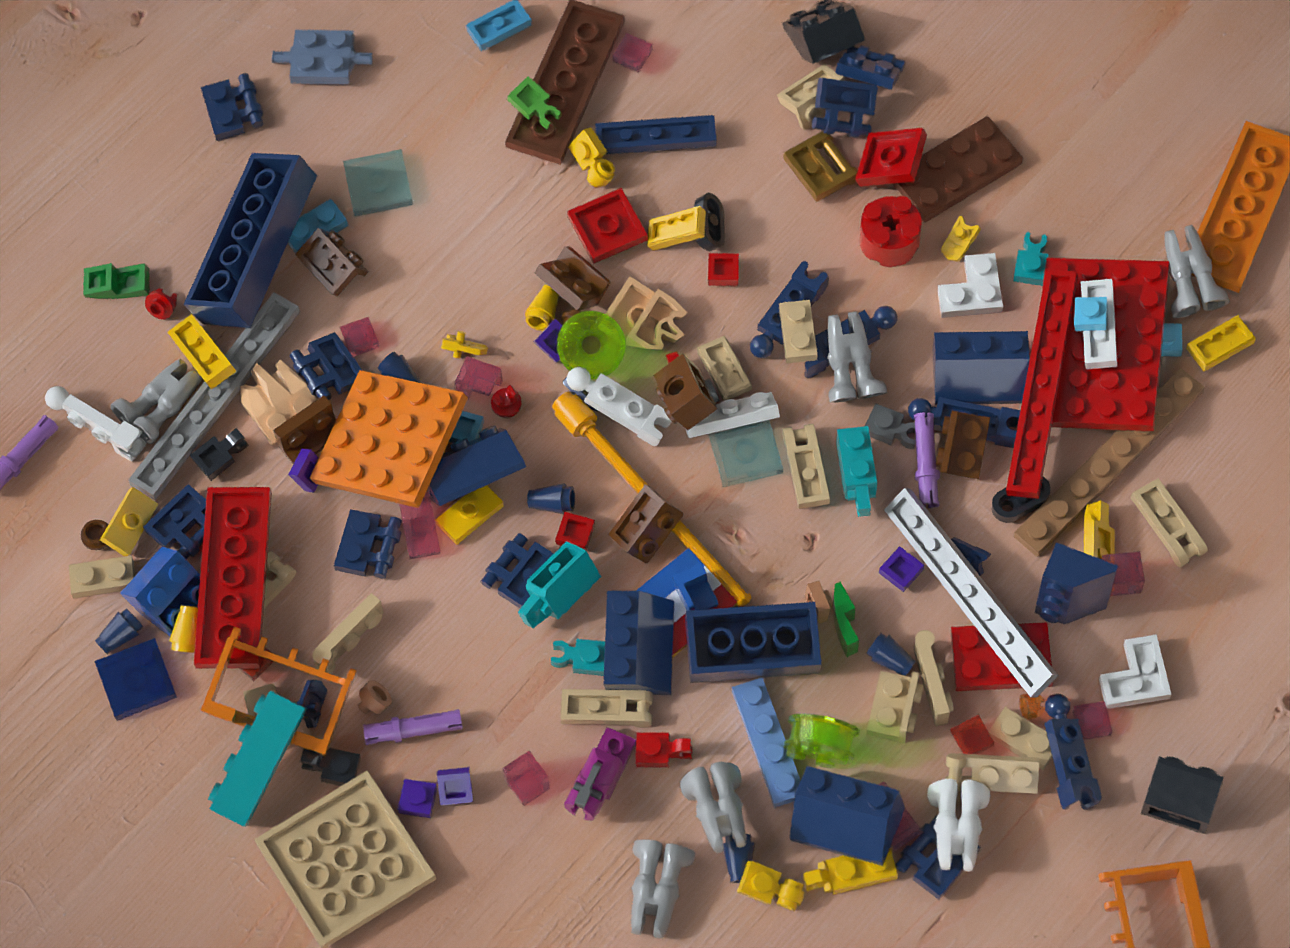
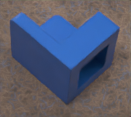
[672,562,718,611]

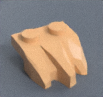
[596,276,687,349]
[241,359,317,446]

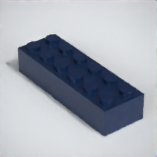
[183,153,317,328]

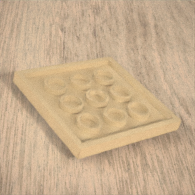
[254,771,436,948]

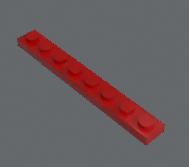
[1006,269,1078,499]

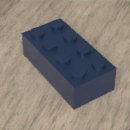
[685,602,822,683]

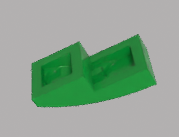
[83,263,150,299]
[833,581,859,657]

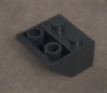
[782,0,865,64]
[1140,756,1224,834]

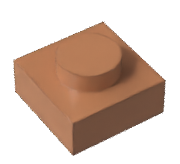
[805,581,833,624]

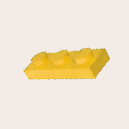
[167,314,236,390]

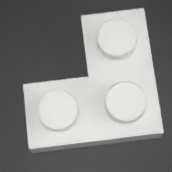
[937,253,1003,318]
[1099,634,1171,709]

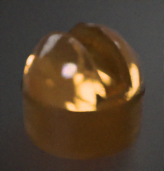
[1019,693,1045,720]

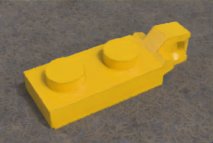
[1083,500,1115,586]
[803,849,898,895]

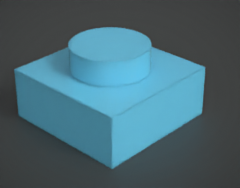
[1074,297,1108,331]
[1161,323,1183,357]

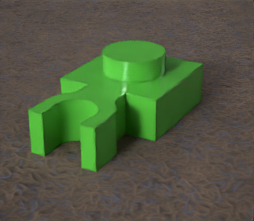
[507,76,561,130]

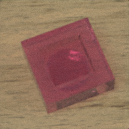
[613,33,653,73]
[340,317,380,357]
[1072,701,1112,740]

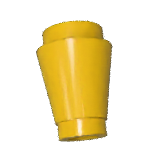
[525,284,559,331]
[169,605,198,653]

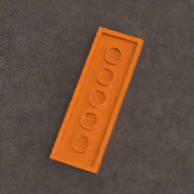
[1191,121,1290,293]

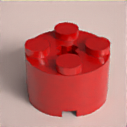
[860,196,922,267]

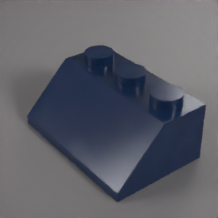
[932,331,1029,405]
[427,425,526,506]
[1035,542,1118,625]
[603,591,675,695]
[790,766,906,866]

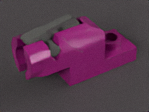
[564,727,636,821]

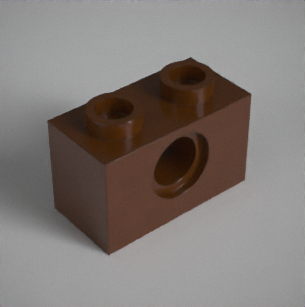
[653,354,717,431]

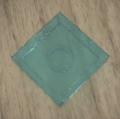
[343,149,413,217]
[708,420,783,487]

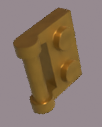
[783,131,858,202]

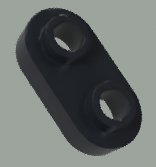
[694,193,725,252]
[991,476,1051,523]

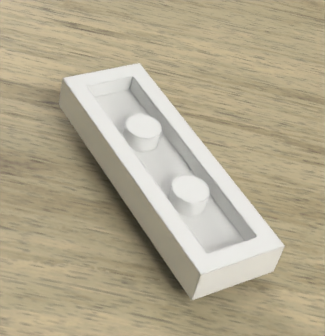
[1081,279,1118,369]
[686,392,780,438]

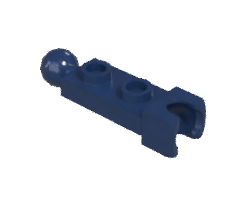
[750,261,829,359]
[804,305,898,378]
[908,397,1020,448]
[1045,693,1102,810]

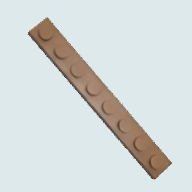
[1014,368,1205,557]

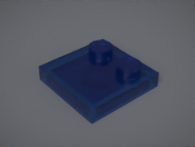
[94,638,178,721]

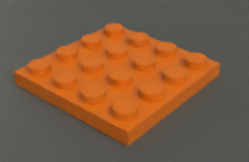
[310,370,468,508]

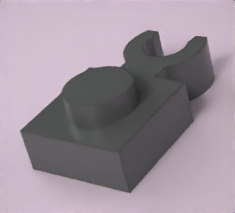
[865,403,916,449]

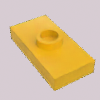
[647,206,706,251]
[1186,315,1256,372]
[435,485,504,545]
[100,487,158,556]

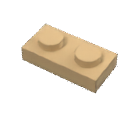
[779,300,817,363]
[69,555,135,599]
[987,707,1052,770]

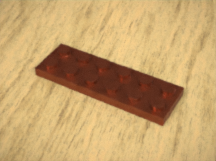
[505,0,625,165]

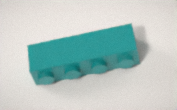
[208,691,307,827]

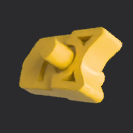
[941,216,981,262]
[441,331,488,358]

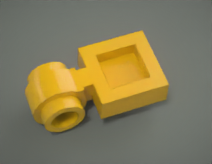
[568,128,615,188]
[737,861,805,911]

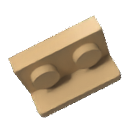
[777,64,845,130]
[866,671,924,743]

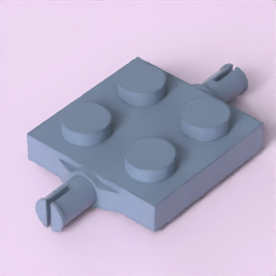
[272,30,373,84]

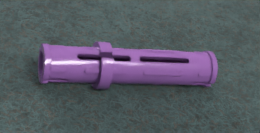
[914,412,940,508]
[0,415,59,490]
[363,709,463,745]

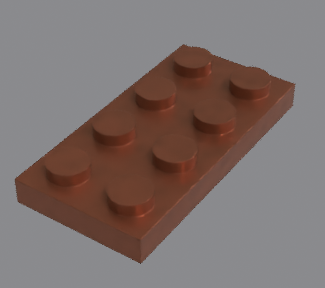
[893,115,1023,223]

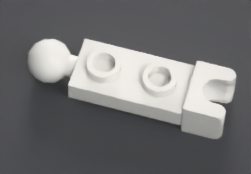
[567,367,672,446]
[45,386,146,462]

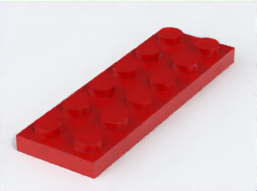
[194,487,272,669]

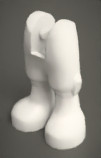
[927,779,990,871]

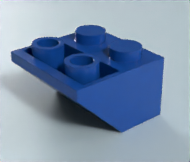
[120,547,200,637]

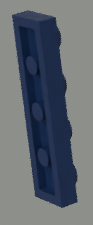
[595,115,717,155]

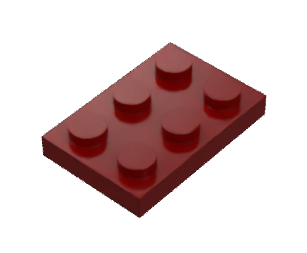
[950,622,1054,692]

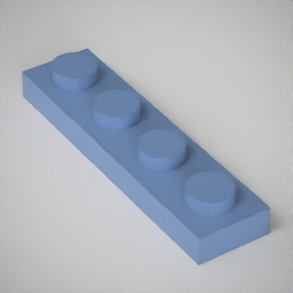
[732,677,801,808]

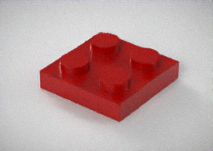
[855,127,927,187]
[567,188,648,264]

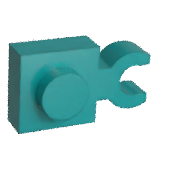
[1013,232,1049,286]
[551,639,605,676]

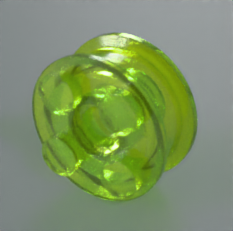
[557,311,626,379]
[783,714,860,768]

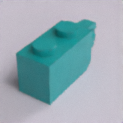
[836,426,877,517]
[518,541,602,628]

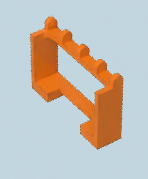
[201,627,357,756]
[1098,860,1211,948]

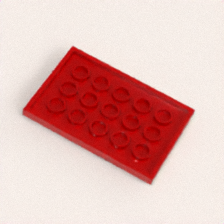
[1042,258,1169,431]

